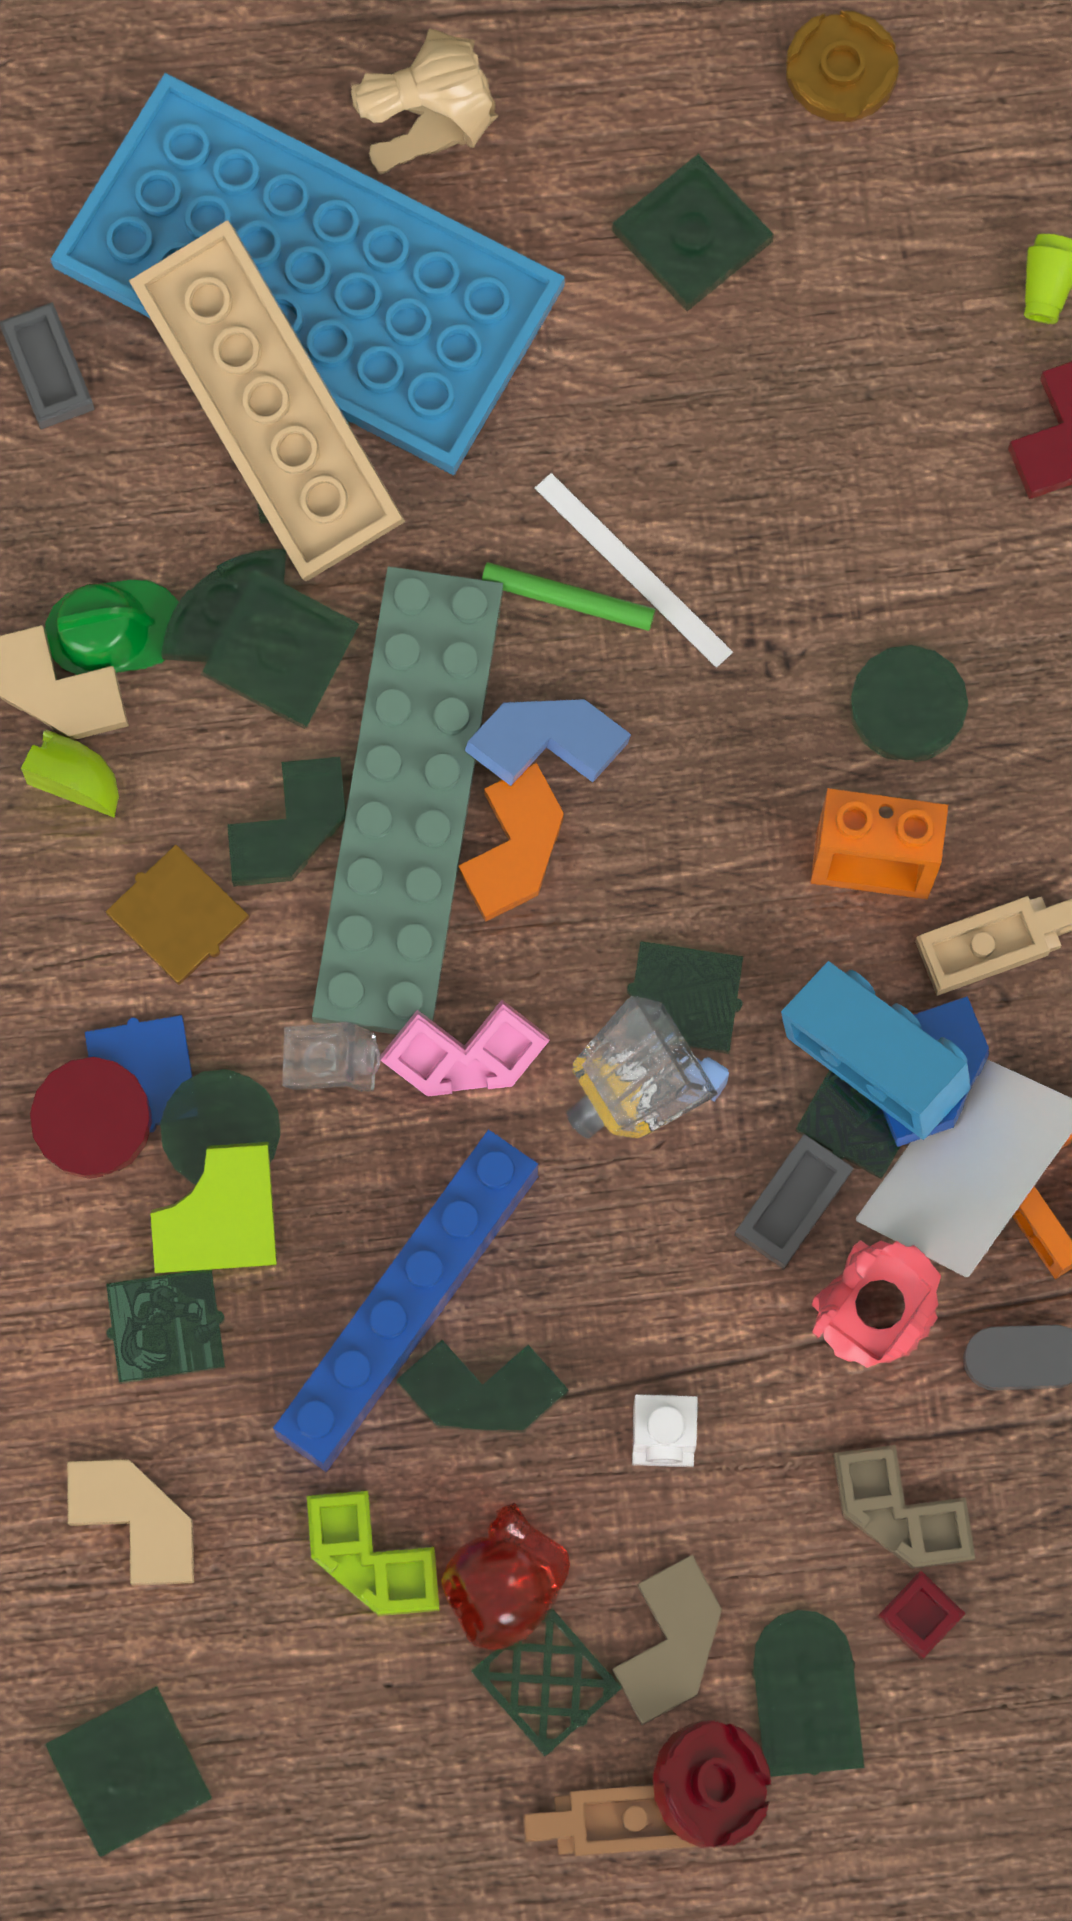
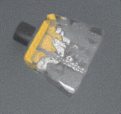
[566,996,718,1138]

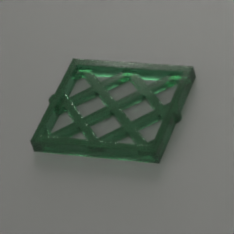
[471,1603,622,1757]

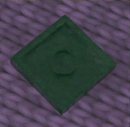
[612,154,774,311]
[200,569,359,729]
[45,1686,213,1858]

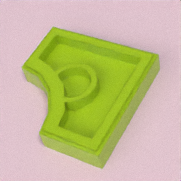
[150,1142,277,1273]

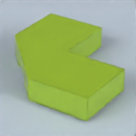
[307,1491,440,1616]

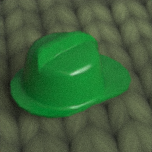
[45,580,185,675]

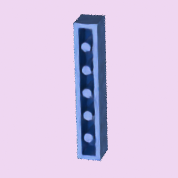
[273,1129,538,1472]

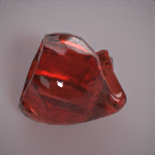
[441,1502,570,1650]

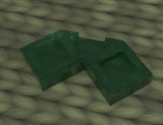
[227,757,346,887]
[396,1340,569,1433]

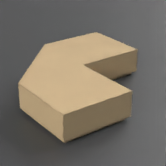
[0,625,129,740]
[67,1460,194,1585]

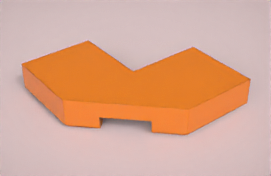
[458,763,564,922]

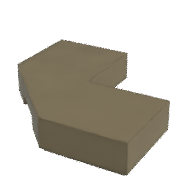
[833,1445,975,1569]
[613,1555,722,1725]

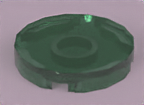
[850,645,968,762]
[160,1069,281,1185]

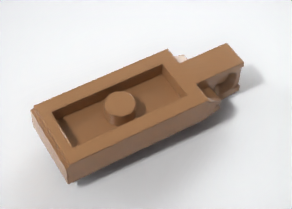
[523,1785,698,1857]

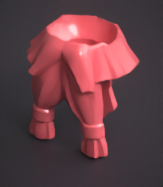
[811,1240,941,1368]

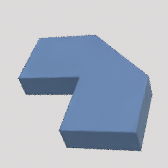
[465,699,631,786]

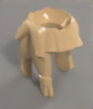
[351,29,498,174]

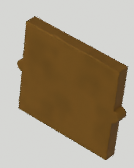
[106,845,249,985]

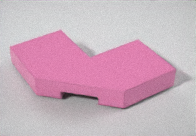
[380,1000,550,1096]

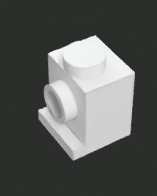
[632,1395,697,1467]

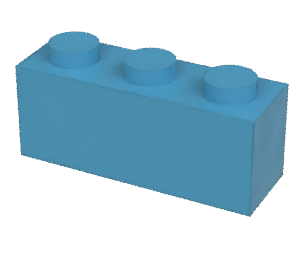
[781,961,971,1140]

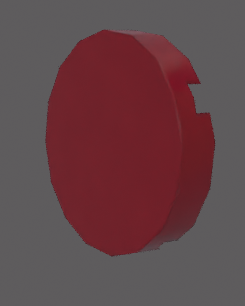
[30,1057,152,1179]
[653,1721,771,1848]

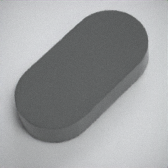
[963,1325,1072,1390]

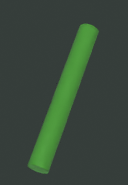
[482,562,656,631]

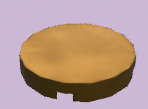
[786,11,899,122]

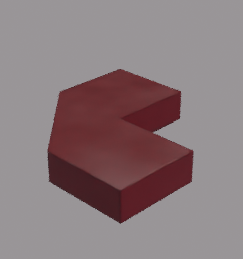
[1008,361,1072,500]

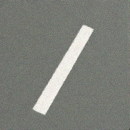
[535,473,733,668]

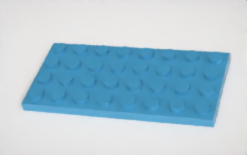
[51,73,565,475]

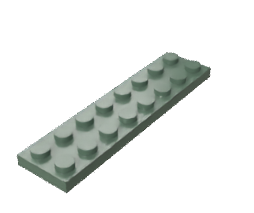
[312,566,503,1035]

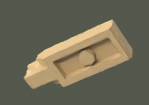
[915,896,1072,996]

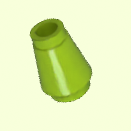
[1024,234,1072,324]

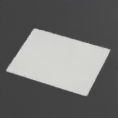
[856,1059,1072,1277]

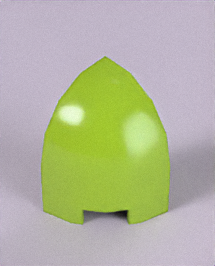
[21,730,119,818]

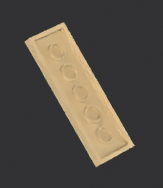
[129,220,406,582]

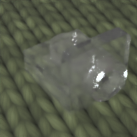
[282,1022,380,1092]

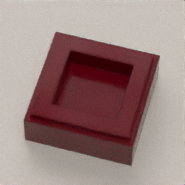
[877,1571,966,1660]

